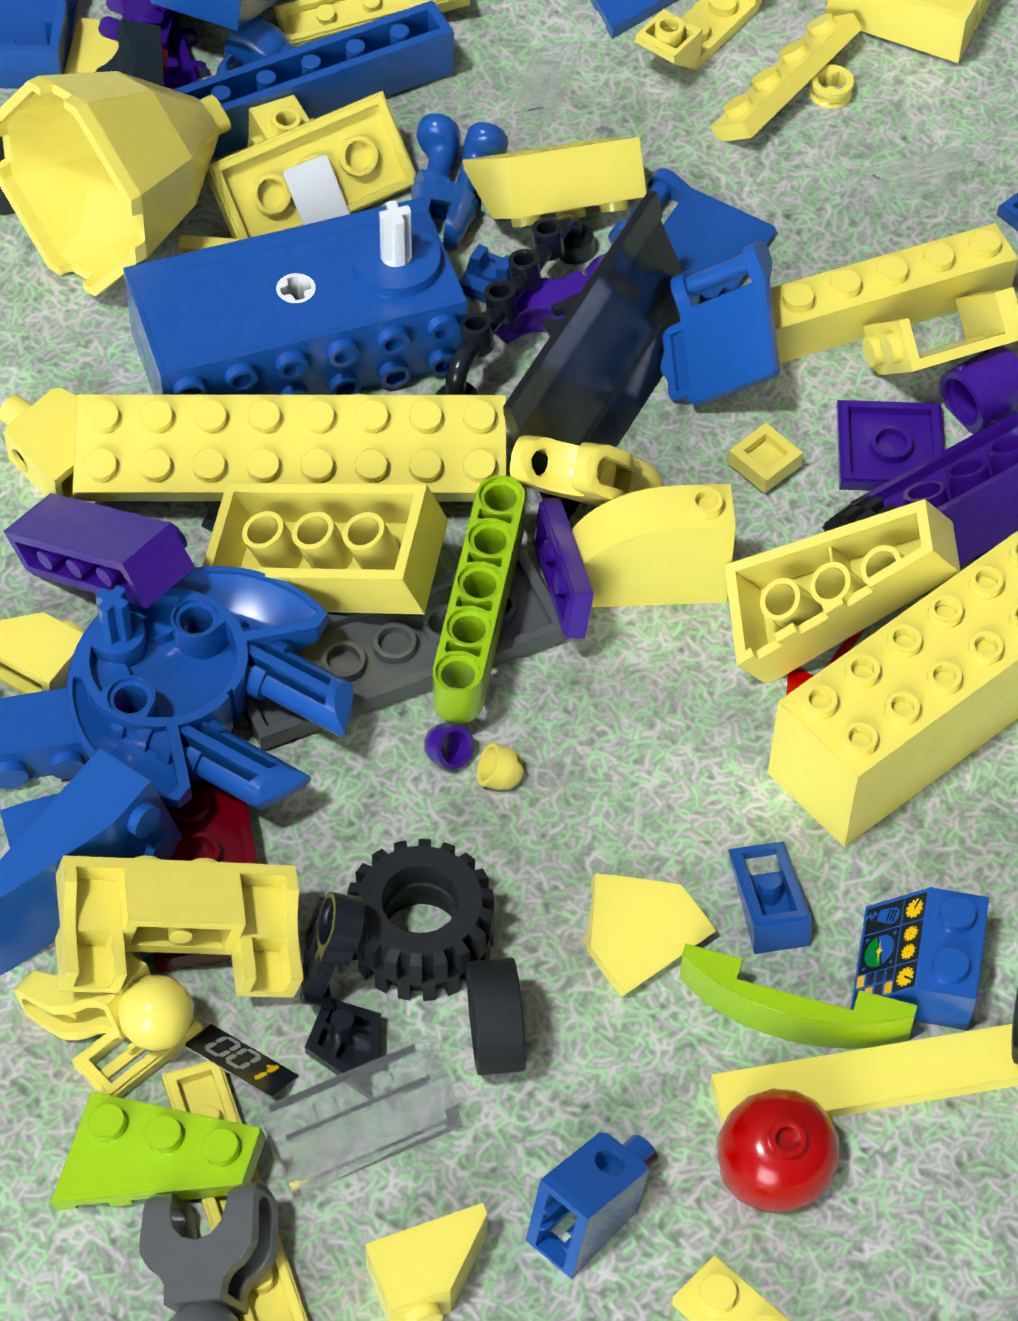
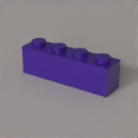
[3,493,195,608]

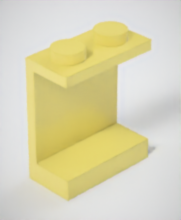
[862,287,1018,375]

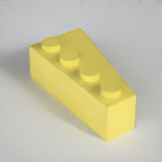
[724,499,960,683]

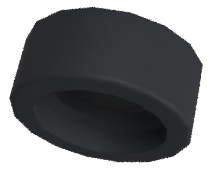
[466,957,526,1076]

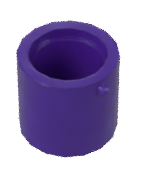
[940,345,1018,433]

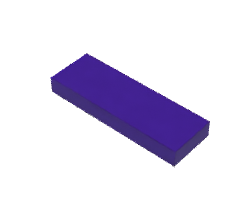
[532,498,594,638]

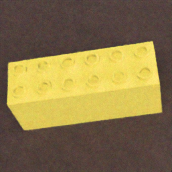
[768,531,1018,847]

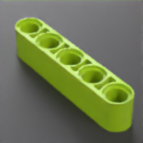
[433,475,525,724]

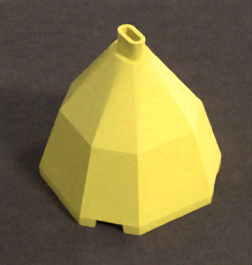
[0,71,231,296]

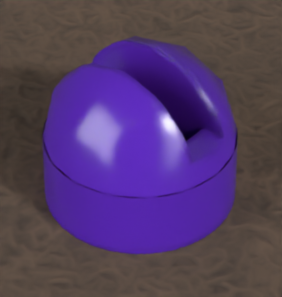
[424,722,474,770]

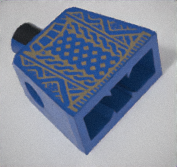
[526,1132,658,1279]

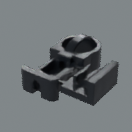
[300,892,368,1008]

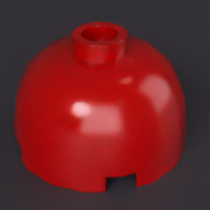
[716,1088,839,1213]

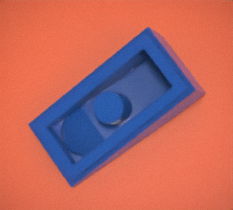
[728,841,812,954]

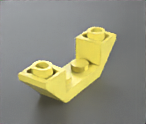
[635,0,763,71]

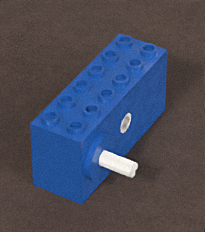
[123,197,467,395]

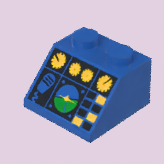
[851,887,989,1031]

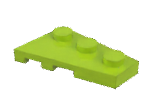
[50,1091,266,1210]

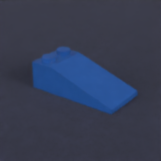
[0,748,183,976]

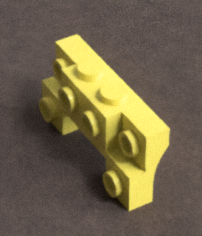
[55,855,303,998]

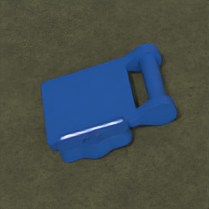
[608,168,776,302]
[660,240,780,407]

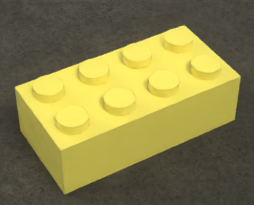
[202,483,448,614]

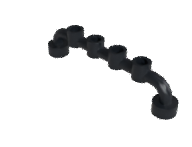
[436,213,595,395]

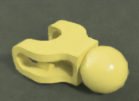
[510,435,664,507]
[13,951,194,1051]

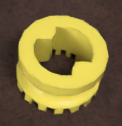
[809,64,854,109]

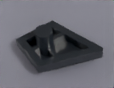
[305,999,382,1100]

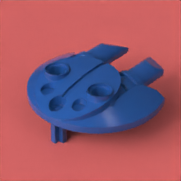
[67,566,353,810]

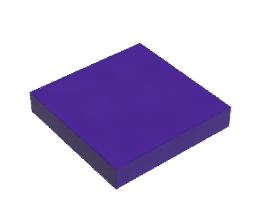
[836,400,944,491]

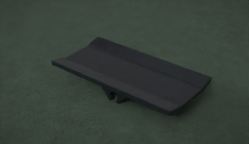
[503,191,703,521]

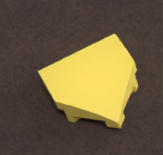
[583,873,716,997]

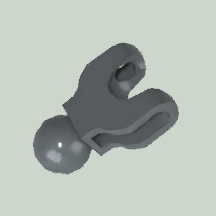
[139,1182,278,1321]

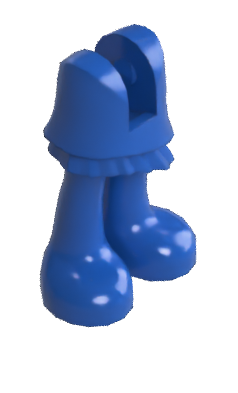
[411,113,509,249]

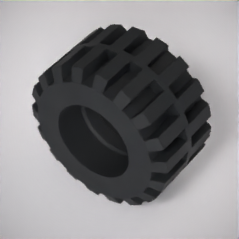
[347,839,494,1001]

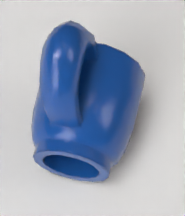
[216,15,296,75]

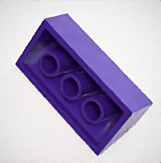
[851,411,1018,566]

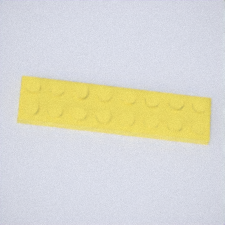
[73,394,506,502]

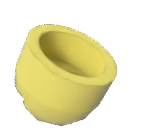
[477,742,524,790]

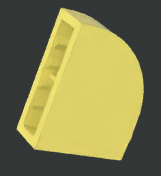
[572,484,736,607]

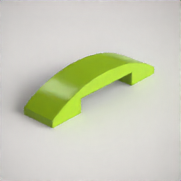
[679,943,918,1049]

